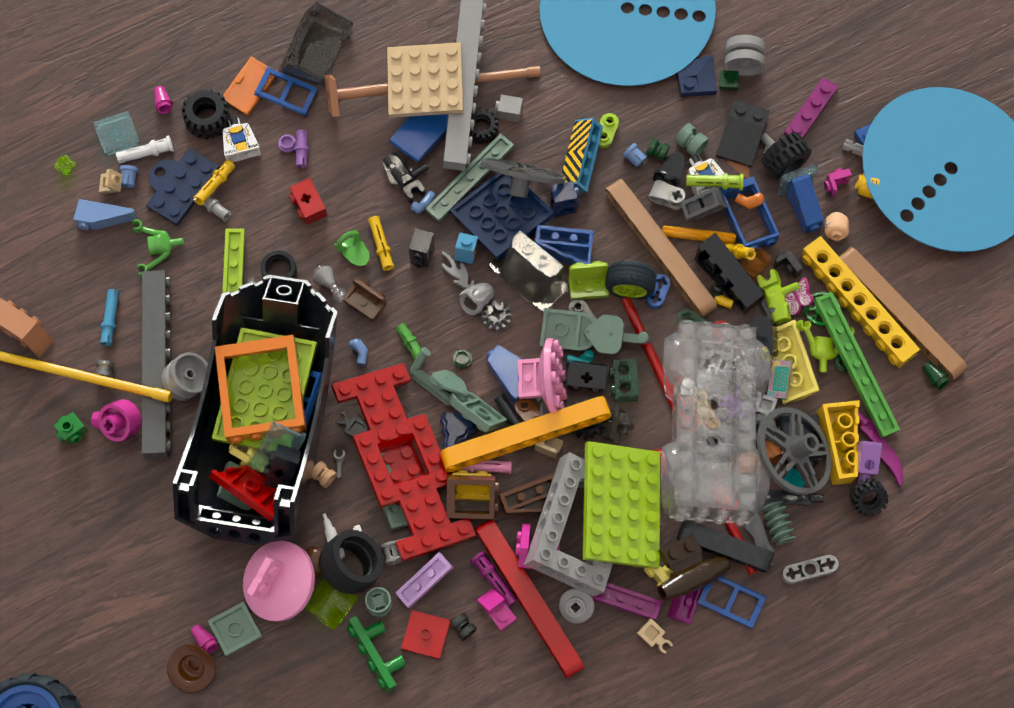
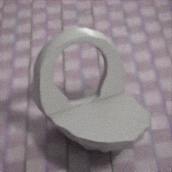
[459,283,495,315]

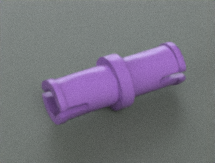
[294,130,309,169]

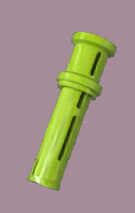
[686,173,743,190]

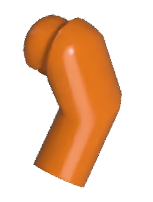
[735,193,764,209]

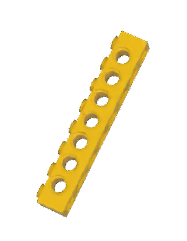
[801,236,920,368]

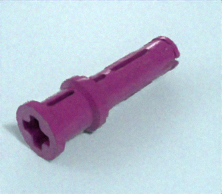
[470,551,518,607]

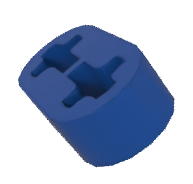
[646,274,670,310]

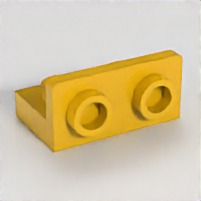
[452,470,492,502]

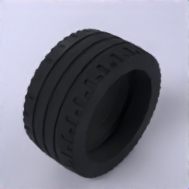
[319,530,384,594]

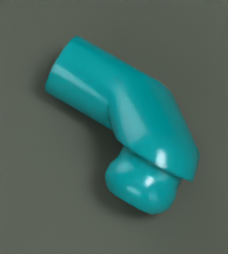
[566,350,594,364]

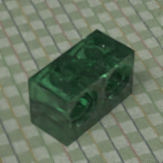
[609,359,639,402]

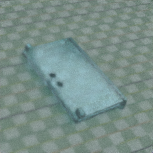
[249,422,306,470]

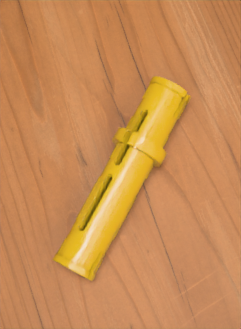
[193,160,235,205]
[368,216,394,271]

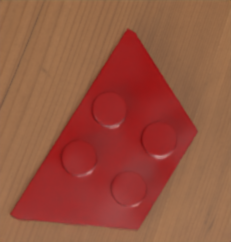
[209,465,277,521]

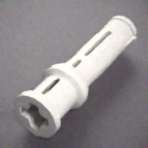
[116,135,174,164]

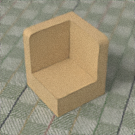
[535,437,563,459]

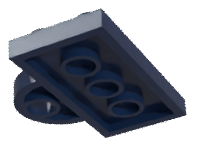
[146,148,220,226]

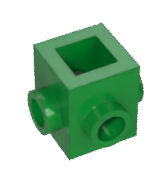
[54,412,88,445]

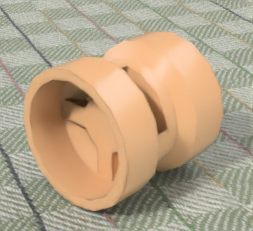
[311,461,337,488]

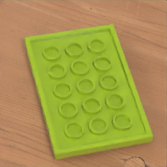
[212,328,318,452]
[583,441,660,569]

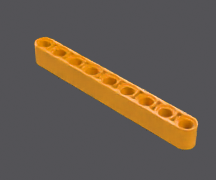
[440,396,611,472]

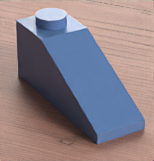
[73,199,137,230]

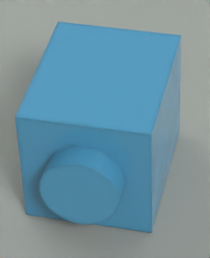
[454,233,478,264]

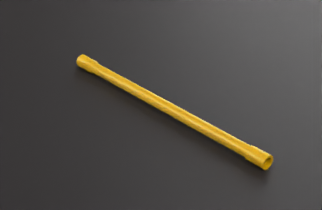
[0,351,173,403]

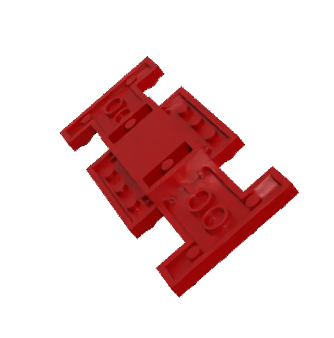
[331,363,476,562]

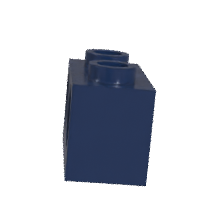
[550,181,580,218]

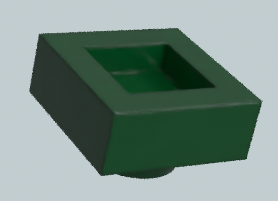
[719,70,739,91]

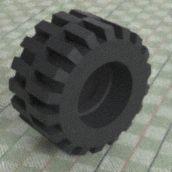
[181,88,231,139]
[761,132,812,180]

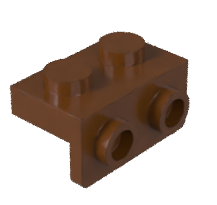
[342,278,387,322]

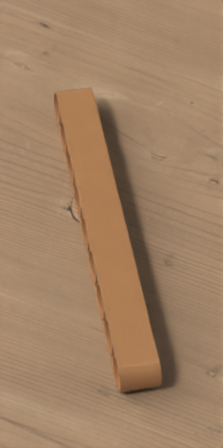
[605,179,717,318]
[839,247,968,381]

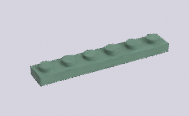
[425,133,514,223]

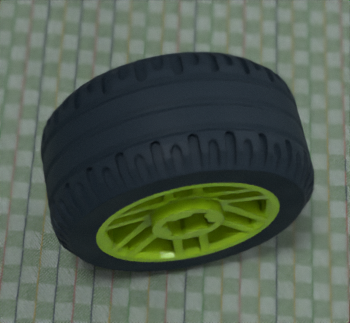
[605,260,657,299]

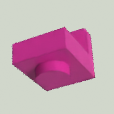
[824,169,852,197]

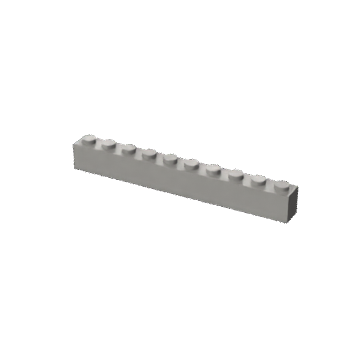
[442,0,486,171]

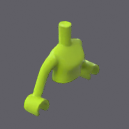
[796,320,855,373]

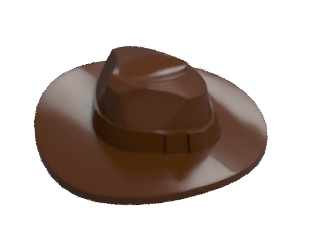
[167,644,216,692]

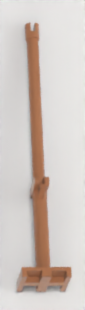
[324,66,541,117]

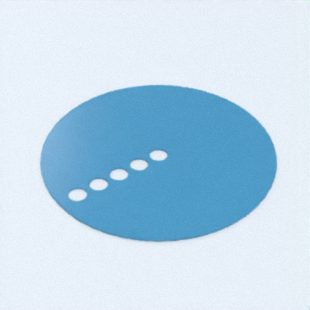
[539,0,716,86]
[862,87,1014,252]

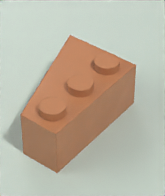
[0,298,54,358]

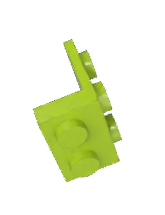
[568,261,609,301]

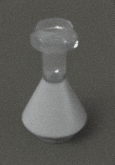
[313,265,347,302]

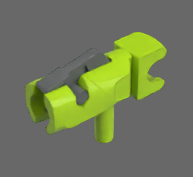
[757,269,800,325]

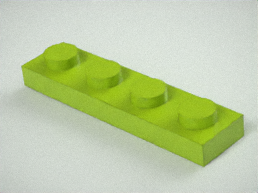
[222,229,245,294]

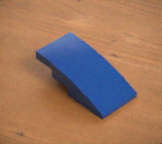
[389,114,448,163]

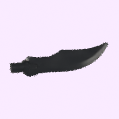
[747,490,824,507]

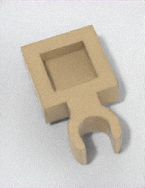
[637,618,673,653]

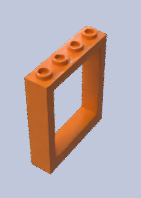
[215,335,307,444]

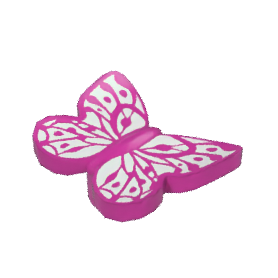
[785,277,814,315]

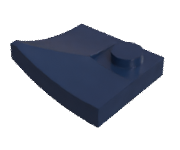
[676,55,717,97]

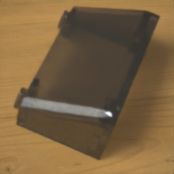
[279,2,354,87]

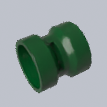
[646,138,670,162]

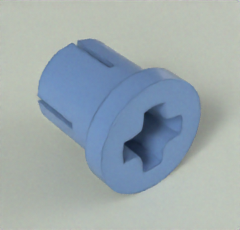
[622,143,647,167]
[119,165,139,188]

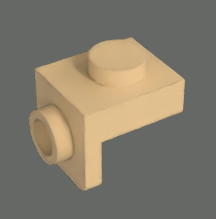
[99,169,123,194]

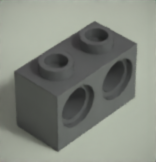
[680,188,727,222]

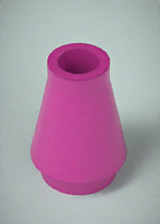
[154,86,173,114]
[190,624,218,654]

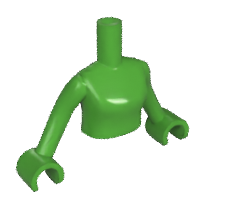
[132,219,184,278]

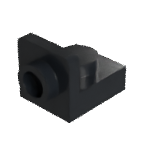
[773,250,803,278]

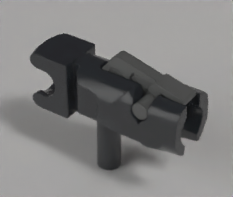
[383,152,429,204]

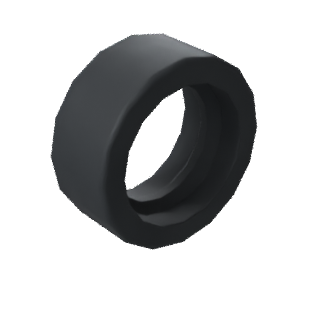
[260,250,297,279]

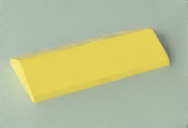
[765,320,820,404]

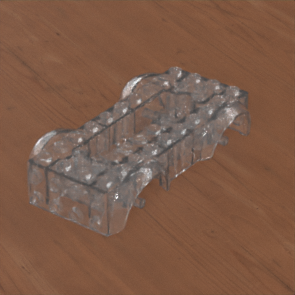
[661,320,771,526]

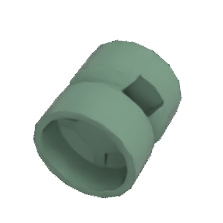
[674,123,710,156]
[365,587,392,618]

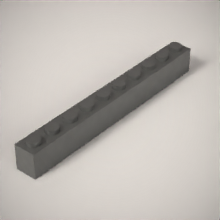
[142,270,172,459]

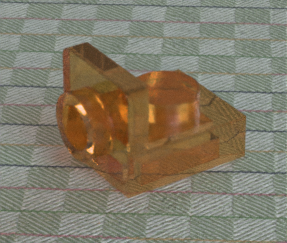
[741,247,773,277]

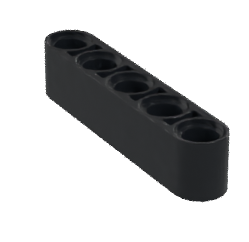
[676,520,774,573]

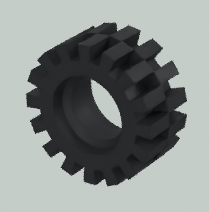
[469,108,499,144]
[850,478,889,517]

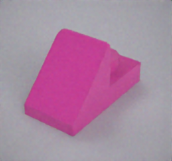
[477,588,517,631]

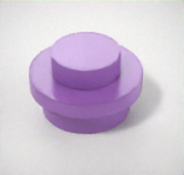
[278,134,296,153]

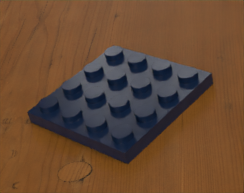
[450,173,555,261]

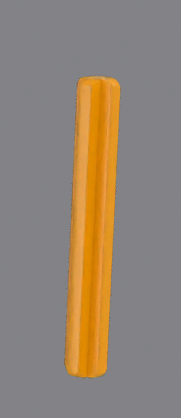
[662,226,736,244]

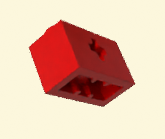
[289,178,327,225]

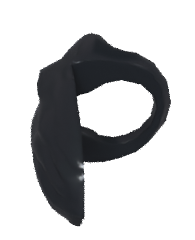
[653,152,685,187]

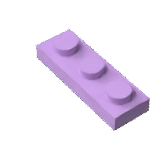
[396,552,453,608]

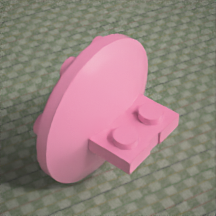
[518,338,567,413]
[243,541,315,622]

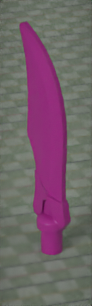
[858,412,903,486]

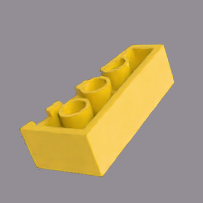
[816,400,860,485]

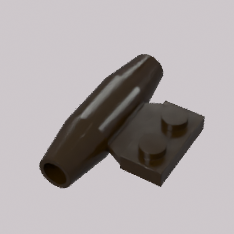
[657,534,731,601]

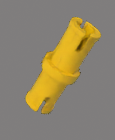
[725,243,756,260]

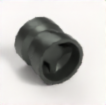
[449,613,477,641]

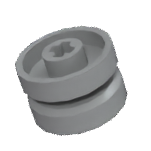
[724,35,765,77]
[161,352,208,401]

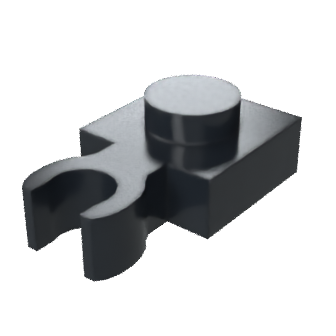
[335,412,369,438]

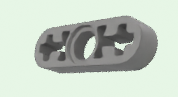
[782,555,839,585]

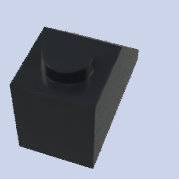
[744,313,778,358]

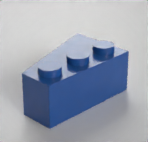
[535,225,594,266]

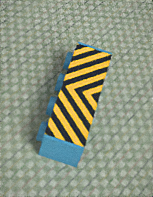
[562,118,603,193]

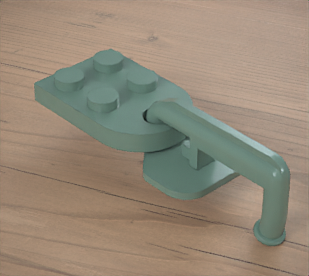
[539,308,651,354]
[409,347,508,432]

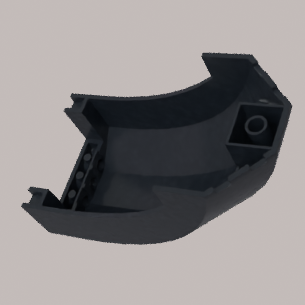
[172,275,338,545]

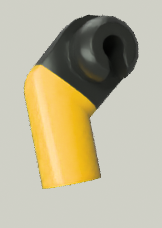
[711,284,734,309]

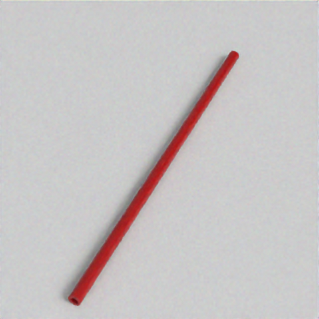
[621,297,758,576]

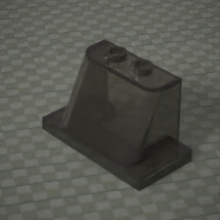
[488,231,569,314]

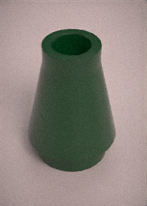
[922,361,950,390]

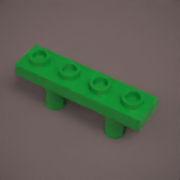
[347,616,406,694]

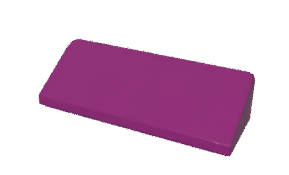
[667,588,702,625]

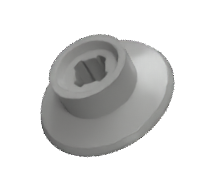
[559,588,594,624]

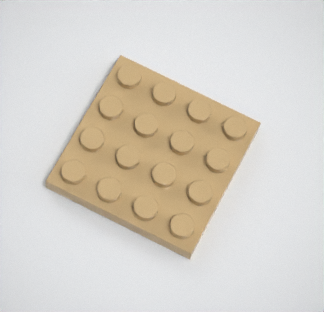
[387,42,464,118]

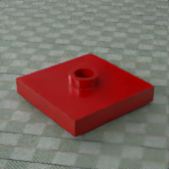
[401,610,451,660]

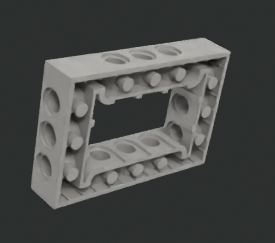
[524,452,613,596]

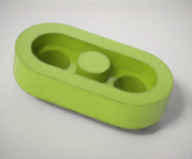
[599,113,619,149]

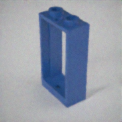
[719,176,780,252]

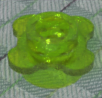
[54,155,76,176]

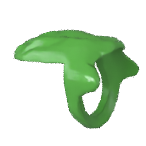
[334,229,370,266]

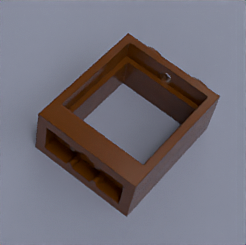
[447,475,499,519]

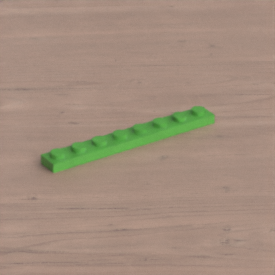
[813,292,900,438]

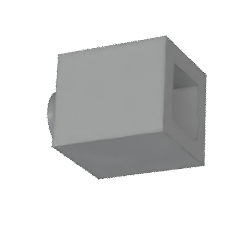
[495,95,523,122]

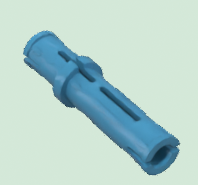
[100,289,119,346]

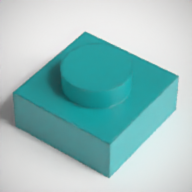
[784,468,806,488]

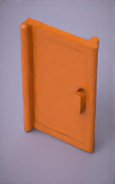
[223,56,278,116]

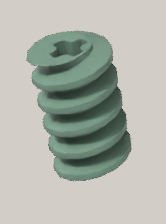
[762,501,797,545]

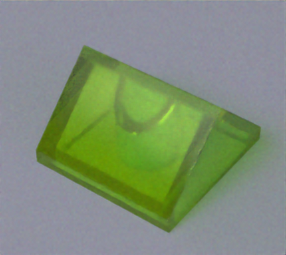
[304,578,358,630]

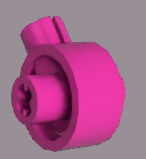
[91,399,142,442]

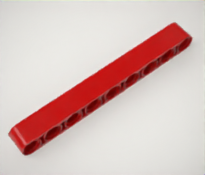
[474,519,585,679]

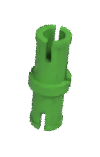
[395,323,421,361]

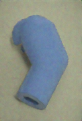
[411,191,436,214]
[349,339,368,366]

